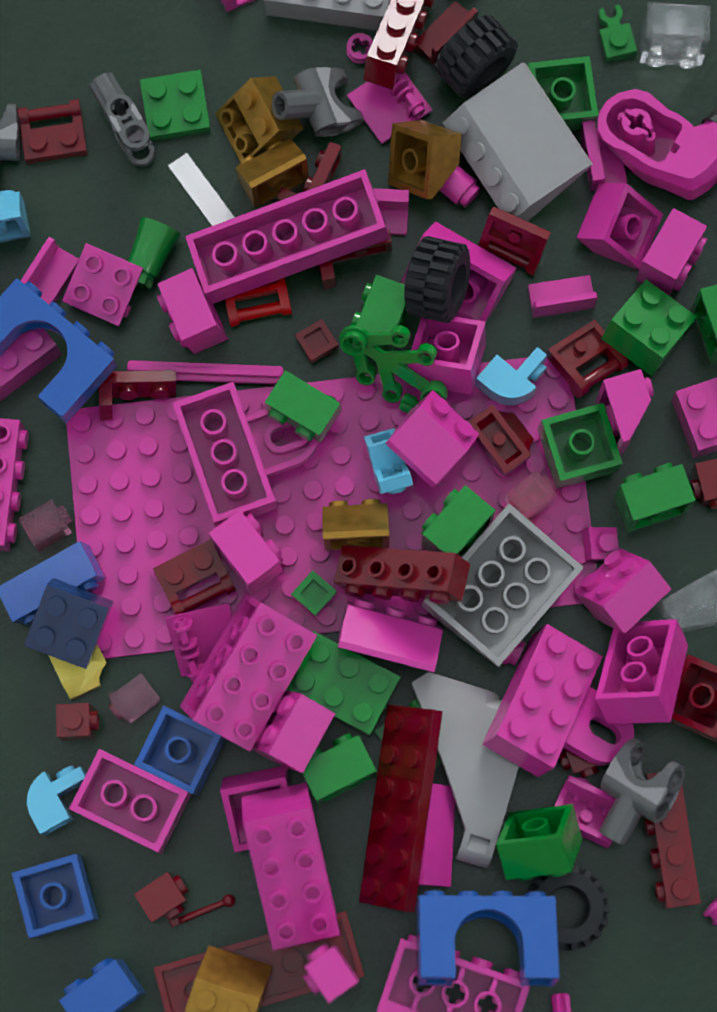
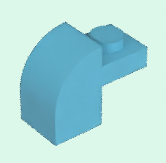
[475,347,547,405]
[364,428,413,494]
[27,765,87,836]

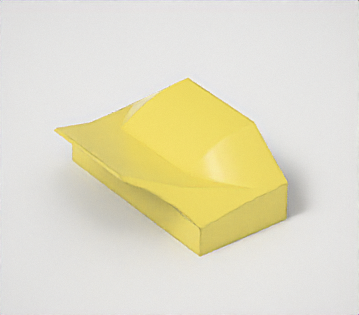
[48,645,106,700]

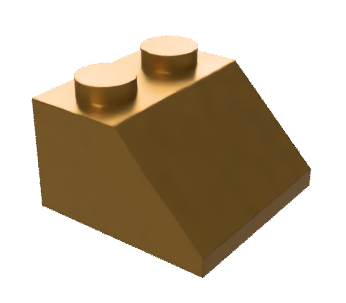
[388,120,461,199]
[235,139,309,209]
[322,499,389,551]
[185,945,273,1012]

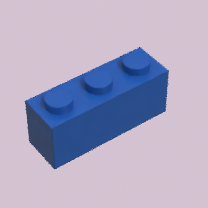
[0,541,106,626]

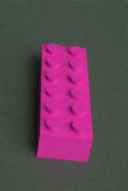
[185,169,390,304]

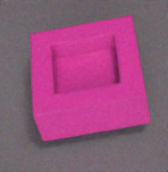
[582,527,619,562]

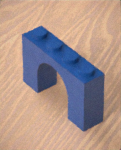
[0,278,117,424]
[416,891,559,986]

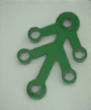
[339,325,448,403]

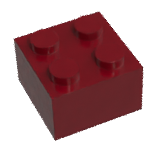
[671,654,717,743]

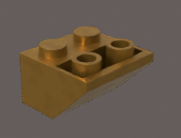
[215,76,304,162]

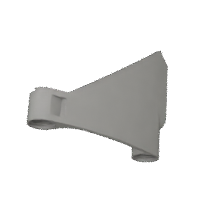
[411,672,519,869]

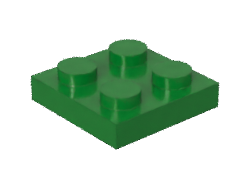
[140,70,211,141]

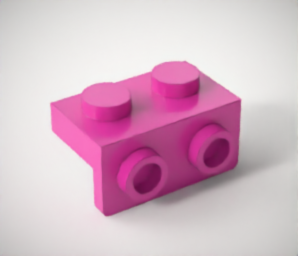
[554,775,616,849]

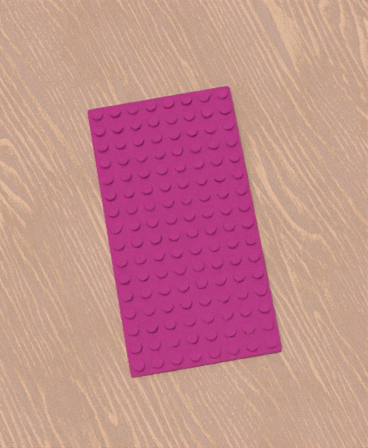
[66,357,597,659]

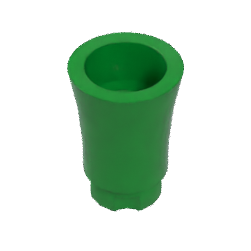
[127,217,181,290]

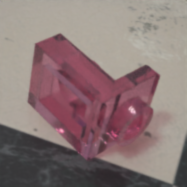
[108,673,161,724]

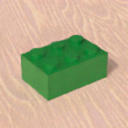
[286,631,401,738]

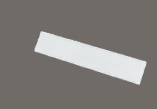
[168,153,235,226]

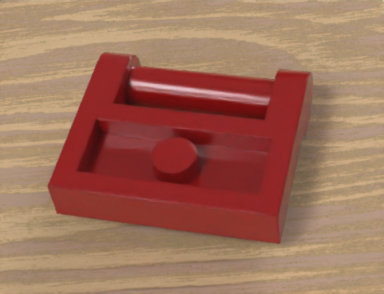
[225,278,292,327]

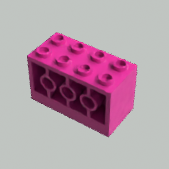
[179,593,317,752]
[242,782,340,950]
[377,934,530,1012]

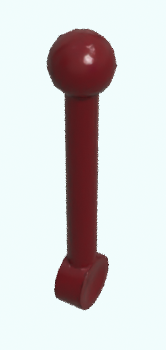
[169,894,235,928]

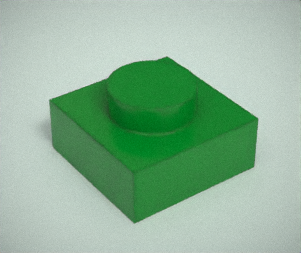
[291,570,337,617]

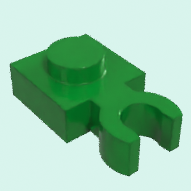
[598,4,637,62]

